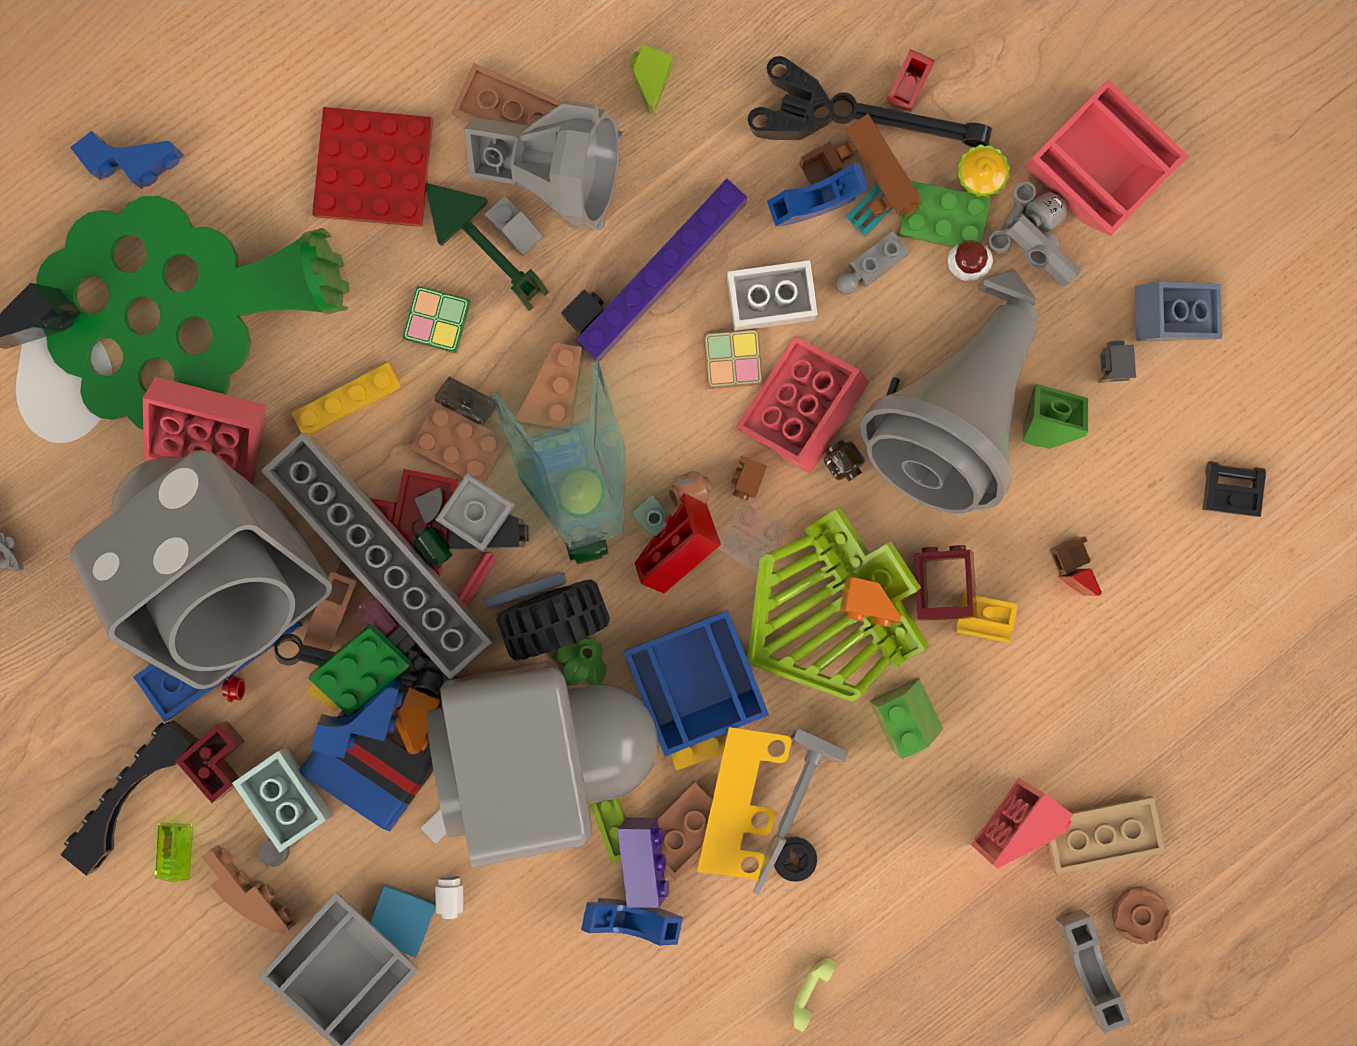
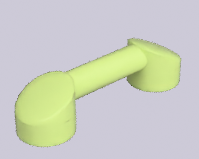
[792,957,836,1032]

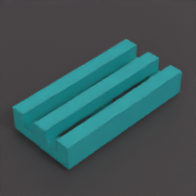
[846,184,893,237]

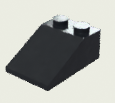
[0,283,81,349]

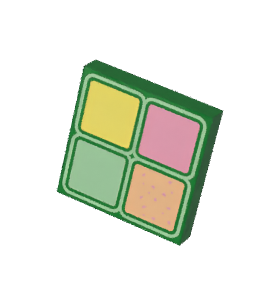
[403,286,471,354]

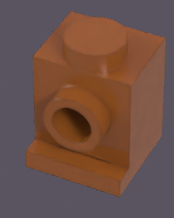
[731,456,767,501]

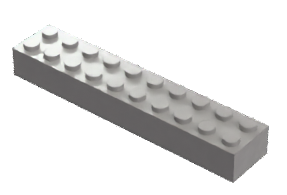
[261,432,496,680]

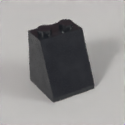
[450,492,530,550]

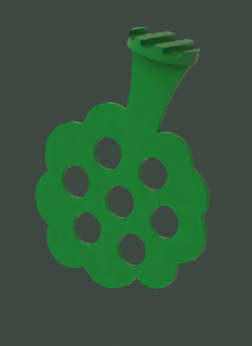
[36,196,349,430]

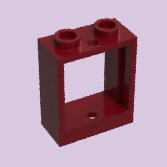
[914,545,977,621]

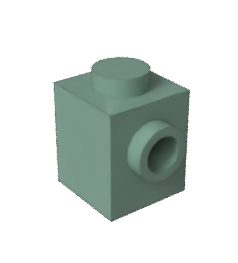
[631,495,669,537]

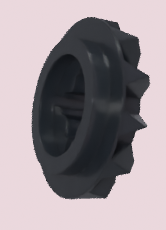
[774,836,817,882]

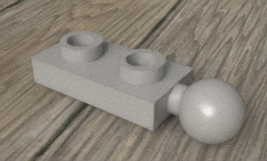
[836,231,910,295]

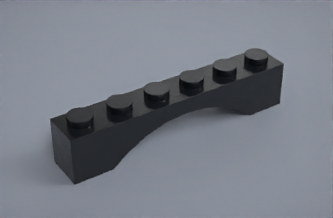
[61,720,199,876]

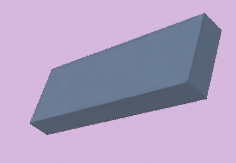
[483,573,567,608]

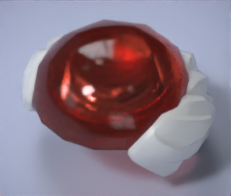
[947,240,993,282]

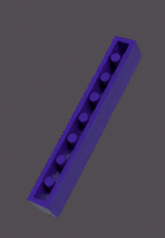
[576,179,747,363]

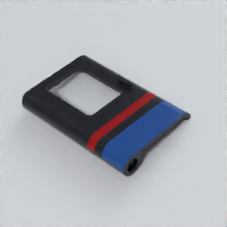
[299,645,458,831]

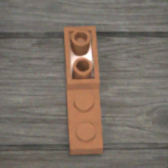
[303,556,358,651]
[202,845,296,934]

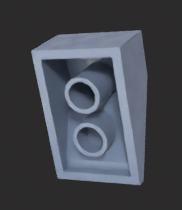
[1135,282,1222,341]

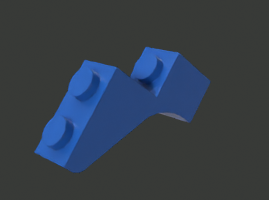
[70,131,184,189]
[310,678,404,758]

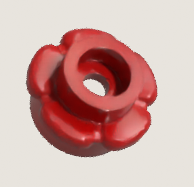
[222,675,245,703]

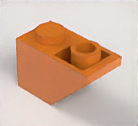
[840,577,901,627]
[393,687,440,755]

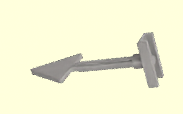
[753,728,849,895]

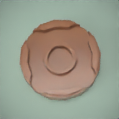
[1112,887,1170,945]

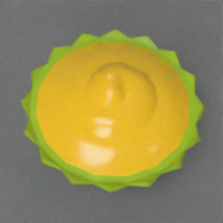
[957,144,1011,197]

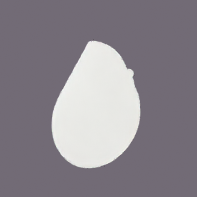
[16,337,113,443]

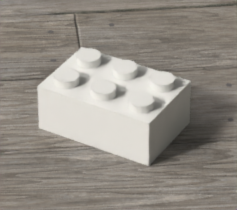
[727,260,818,331]

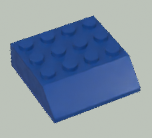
[624,610,769,756]

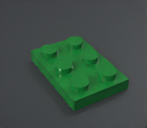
[308,623,411,716]

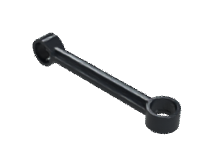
[831,92,992,148]
[274,634,443,696]

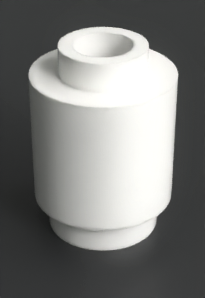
[435,876,464,919]

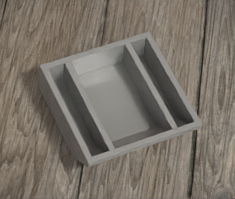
[259,892,419,1046]

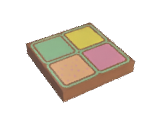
[704,329,763,389]

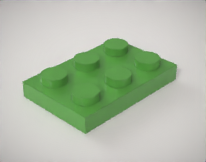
[898,181,991,253]

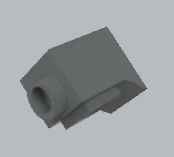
[1098,340,1136,383]

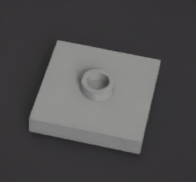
[436,473,515,552]

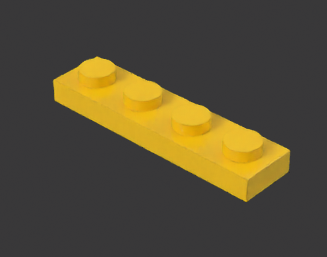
[291,362,403,435]

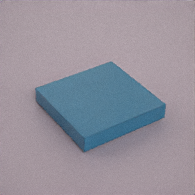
[370,884,436,957]

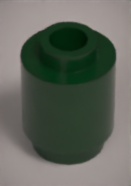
[413,525,453,568]
[566,532,609,565]

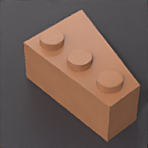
[514,343,584,432]

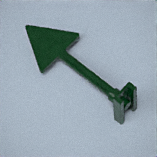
[426,183,549,311]

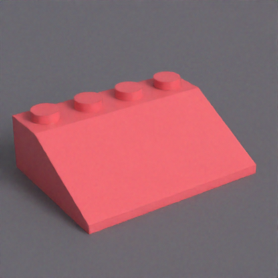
[736,336,869,474]
[143,377,266,485]
[971,778,1073,869]

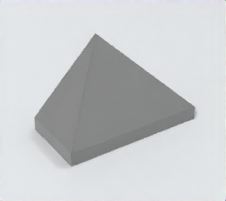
[978,269,1037,305]

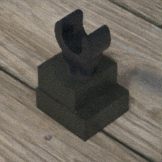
[387,626,429,671]

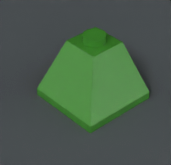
[1023,384,1088,449]

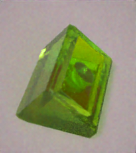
[155,823,193,882]

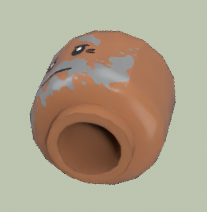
[669,471,712,508]

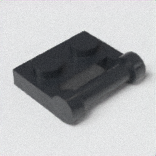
[1202,461,1266,517]

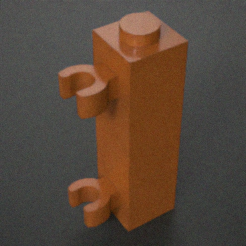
[835,114,923,217]

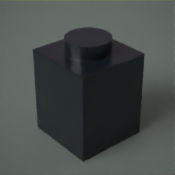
[561,289,604,334]

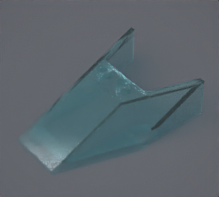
[491,361,626,551]

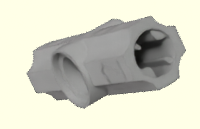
[1004,213,1080,287]

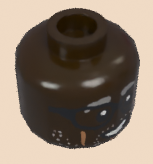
[824,439,865,482]

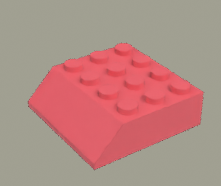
[1024,79,1189,236]

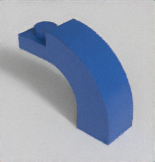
[767,163,869,227]
[581,898,683,946]

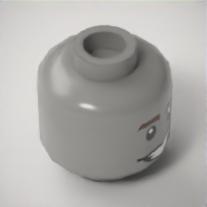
[1026,192,1068,232]

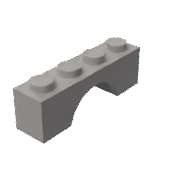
[1056,909,1131,1033]

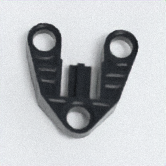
[747,56,834,140]

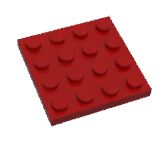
[312,107,433,227]

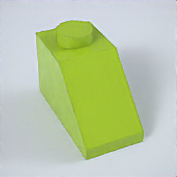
[630,44,673,115]

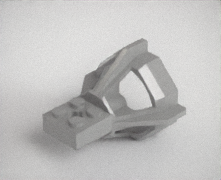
[464,100,623,230]

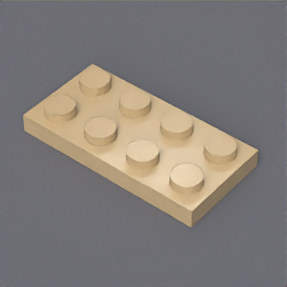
[1048,796,1166,874]

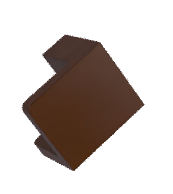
[799,141,843,185]
[1049,536,1091,575]

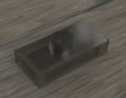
[435,376,497,426]

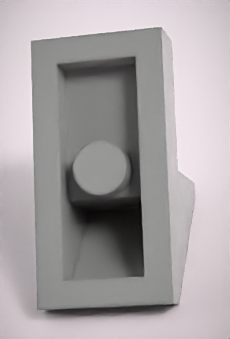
[485,196,543,256]

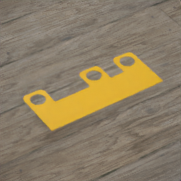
[697,727,792,879]

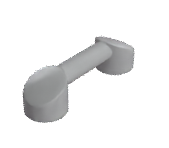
[989,182,1036,254]

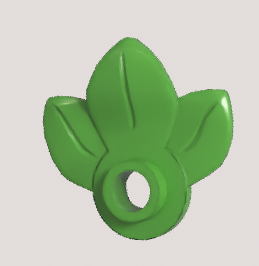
[555,637,606,685]

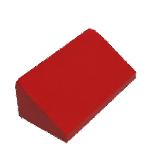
[1058,568,1102,596]

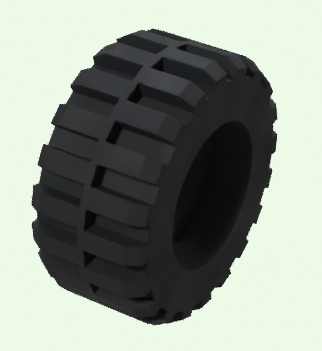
[496,579,610,661]

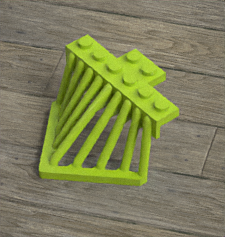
[747,507,930,702]

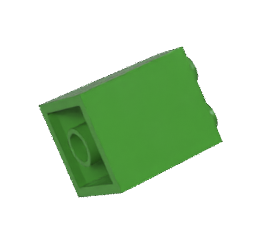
[870,679,943,759]

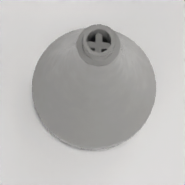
[860,298,1038,513]

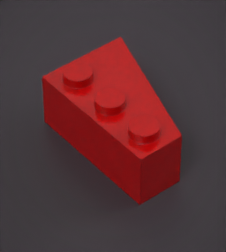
[634,493,721,594]

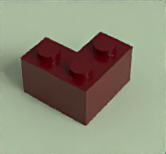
[175,721,245,803]

